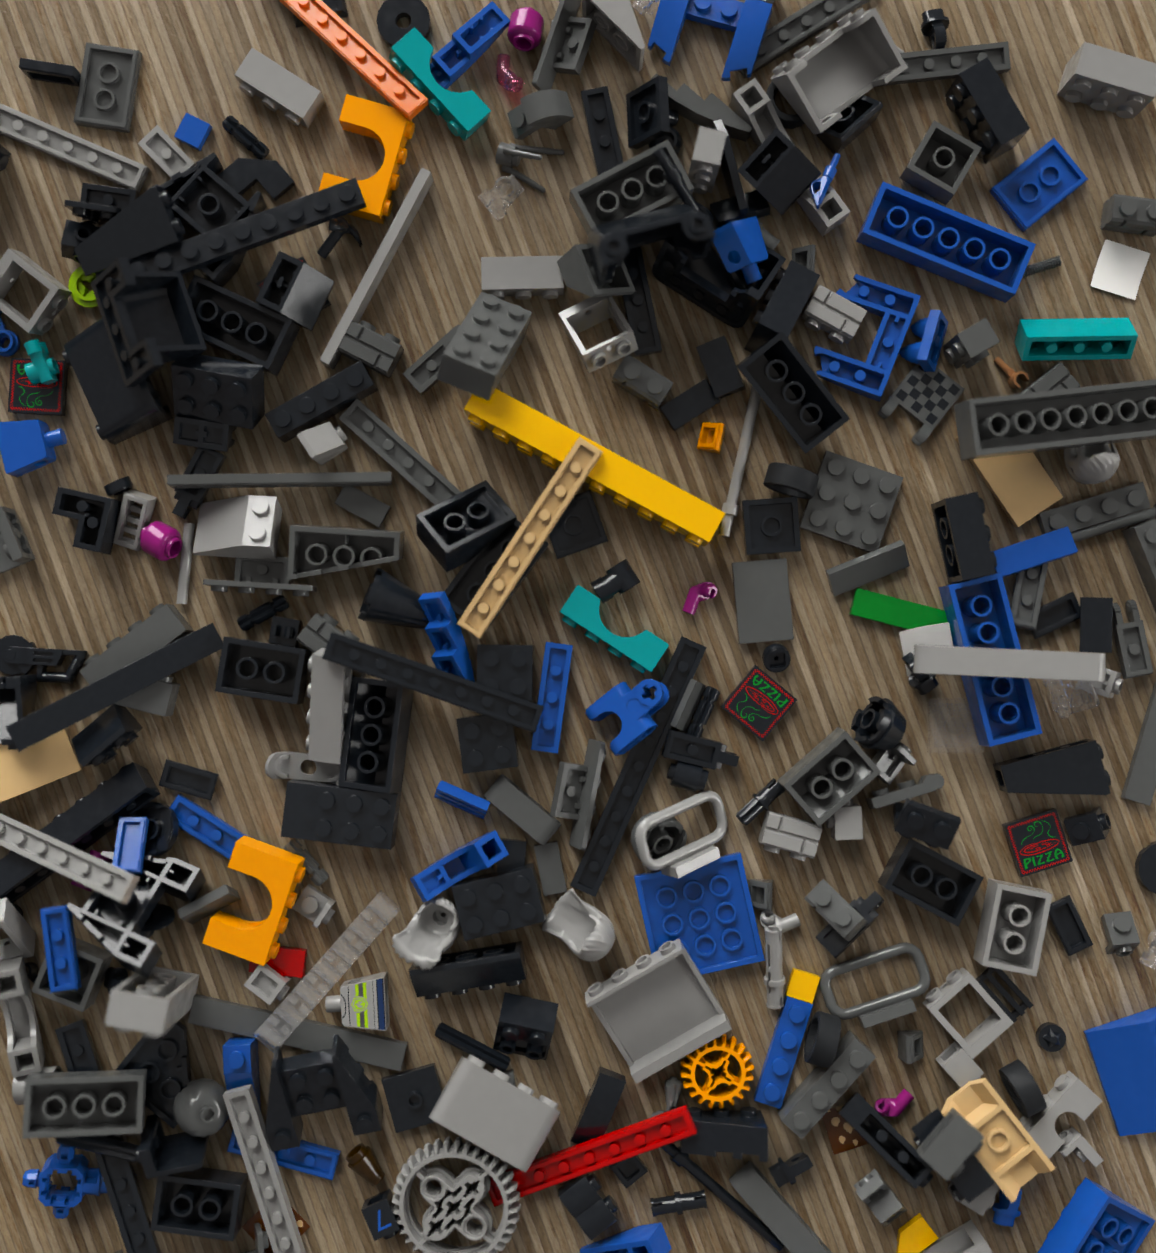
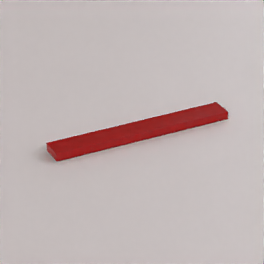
[488,1105,697,1207]

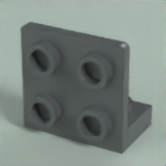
[0,506,35,574]

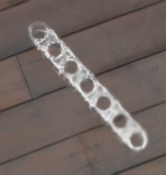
[253,890,401,1053]

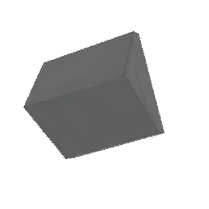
[792,244,816,272]
[749,879,773,911]
[897,1030,924,1064]

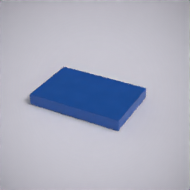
[989,138,1088,232]

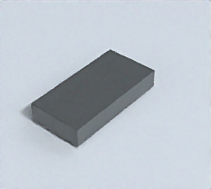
[177,885,240,924]

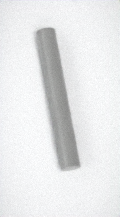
[176,523,195,605]

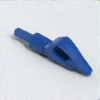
[810,153,841,209]

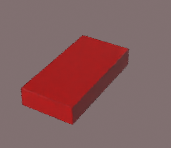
[248,946,307,978]

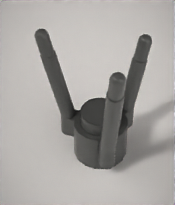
[495,142,564,193]

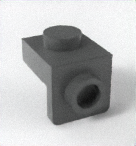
[872,742,917,785]
[1101,911,1140,957]

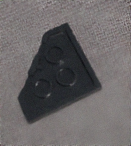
[116,1021,192,1129]

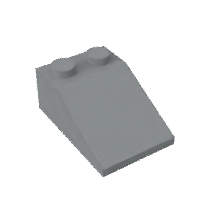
[582,0,645,72]
[193,495,282,560]

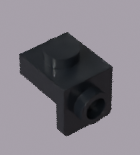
[1063,806,1111,846]

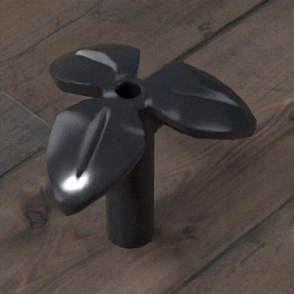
[317,216,362,259]

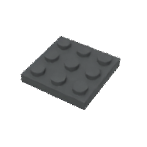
[799,451,904,553]

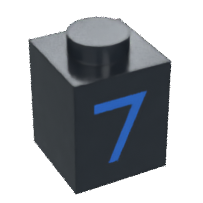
[361,1189,401,1241]

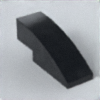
[570,1066,626,1144]

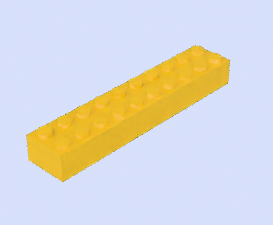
[464,389,725,548]

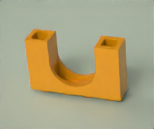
[318,94,415,224]
[202,835,306,966]

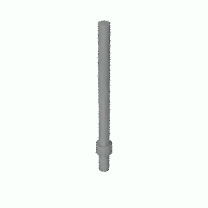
[719,386,761,537]

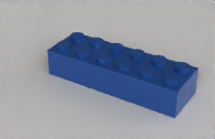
[856,182,1036,303]
[939,572,1042,747]

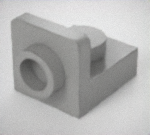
[1076,668,1124,698]
[292,884,336,929]
[244,964,292,1005]
[1058,1126,1104,1168]

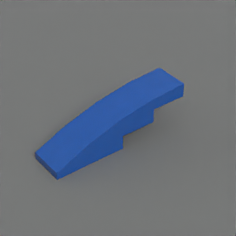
[430,1,510,89]
[418,591,475,682]

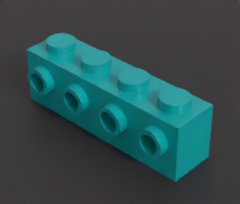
[1014,318,1138,361]

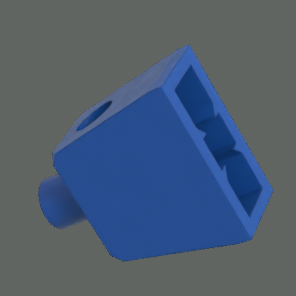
[713,216,768,285]
[0,420,67,477]

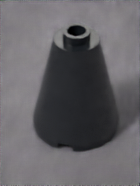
[358,568,429,629]

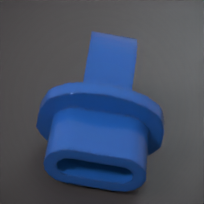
[992,1188,1022,1227]

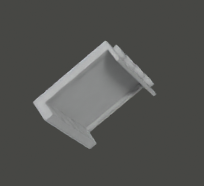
[585,938,732,1084]

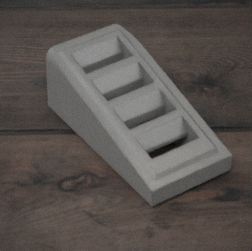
[113,489,157,551]

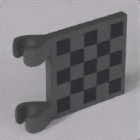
[877,364,965,446]

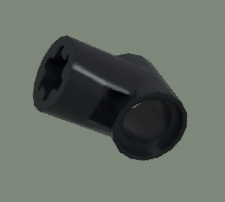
[590,559,640,604]

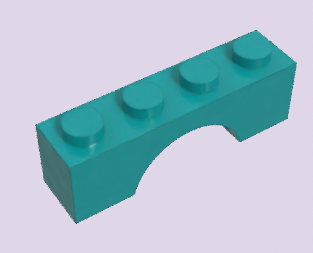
[389,27,491,141]
[560,585,669,673]

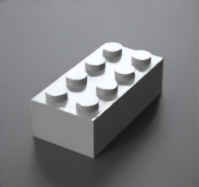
[105,966,200,1038]

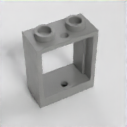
[0,248,72,336]
[558,296,638,373]
[0,897,36,961]
[922,967,1014,1059]
[920,1220,993,1253]

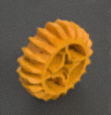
[680,1033,754,1109]

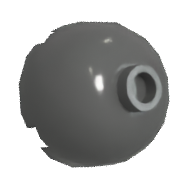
[630,811,687,860]
[173,1078,229,1138]

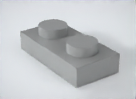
[138,125,196,179]

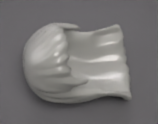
[1064,443,1120,484]
[542,888,615,962]
[392,896,460,970]

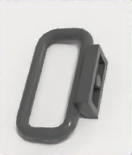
[820,942,931,1029]

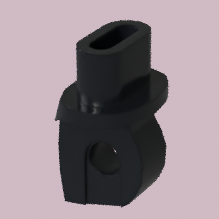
[920,9,949,50]
[902,652,938,695]
[104,967,128,994]
[768,1152,814,1188]

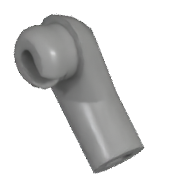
[760,910,801,933]

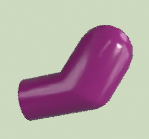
[682,582,718,615]
[874,1088,914,1117]

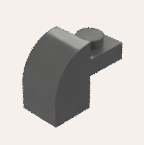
[507,89,574,140]
[853,1169,907,1227]

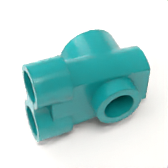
[24,339,60,385]

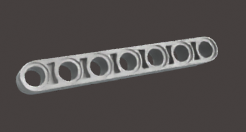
[913,645,1106,682]

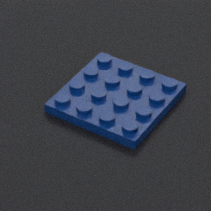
[634,852,765,974]

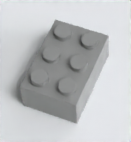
[1057,42,1156,118]
[973,878,1053,977]

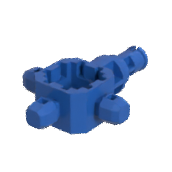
[22,1144,137,1219]

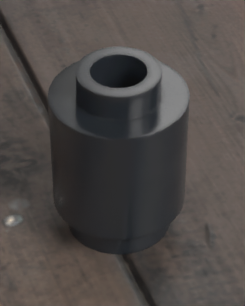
[667,760,709,793]

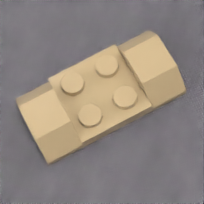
[941,1078,1056,1203]

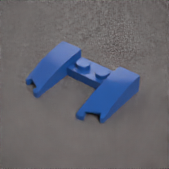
[648,0,773,81]
[814,274,921,402]

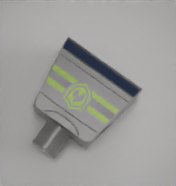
[325,972,390,1031]

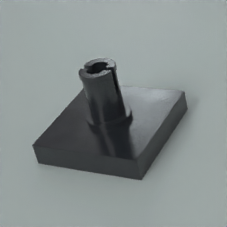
[626,75,679,150]

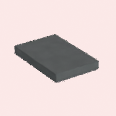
[73,42,142,133]
[731,558,794,644]

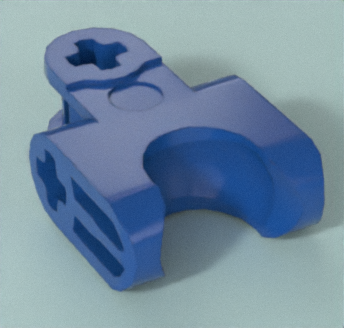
[585,679,670,756]

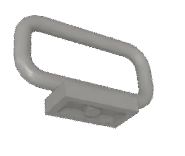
[635,790,728,878]

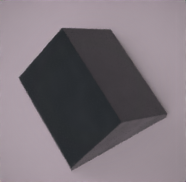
[815,95,883,154]

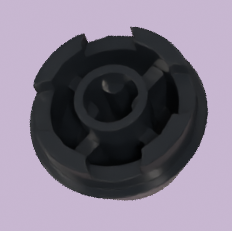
[851,696,906,750]

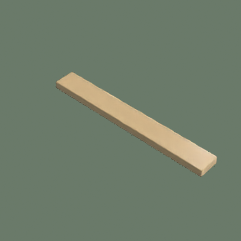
[457,436,603,639]

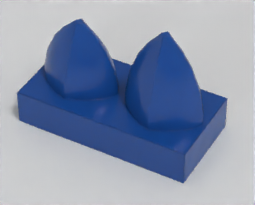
[899,310,949,372]

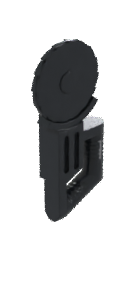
[0,635,87,684]

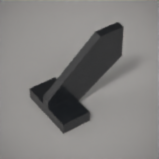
[710,119,770,228]

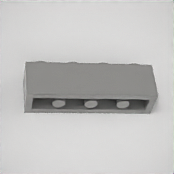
[305,648,353,765]

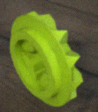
[68,267,98,309]

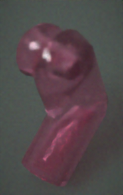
[496,54,524,92]

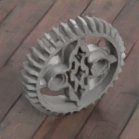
[392,1136,521,1253]

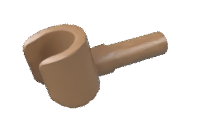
[994,356,1029,388]

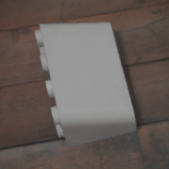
[770,8,908,134]
[429,1054,561,1172]

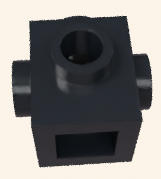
[61,219,100,263]

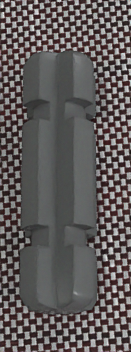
[284,838,329,886]

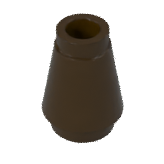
[346,1143,385,1186]

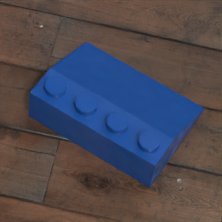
[1083,1007,1156,1136]
[1037,1177,1155,1253]

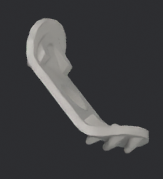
[265,751,341,785]

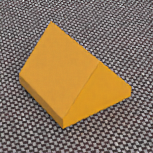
[697,422,726,454]

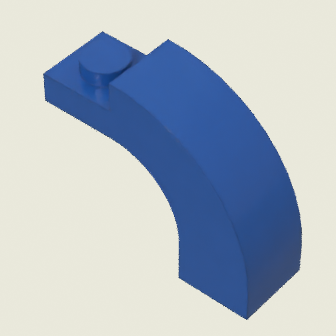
[410,830,509,903]

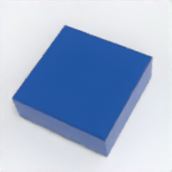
[174,113,212,152]

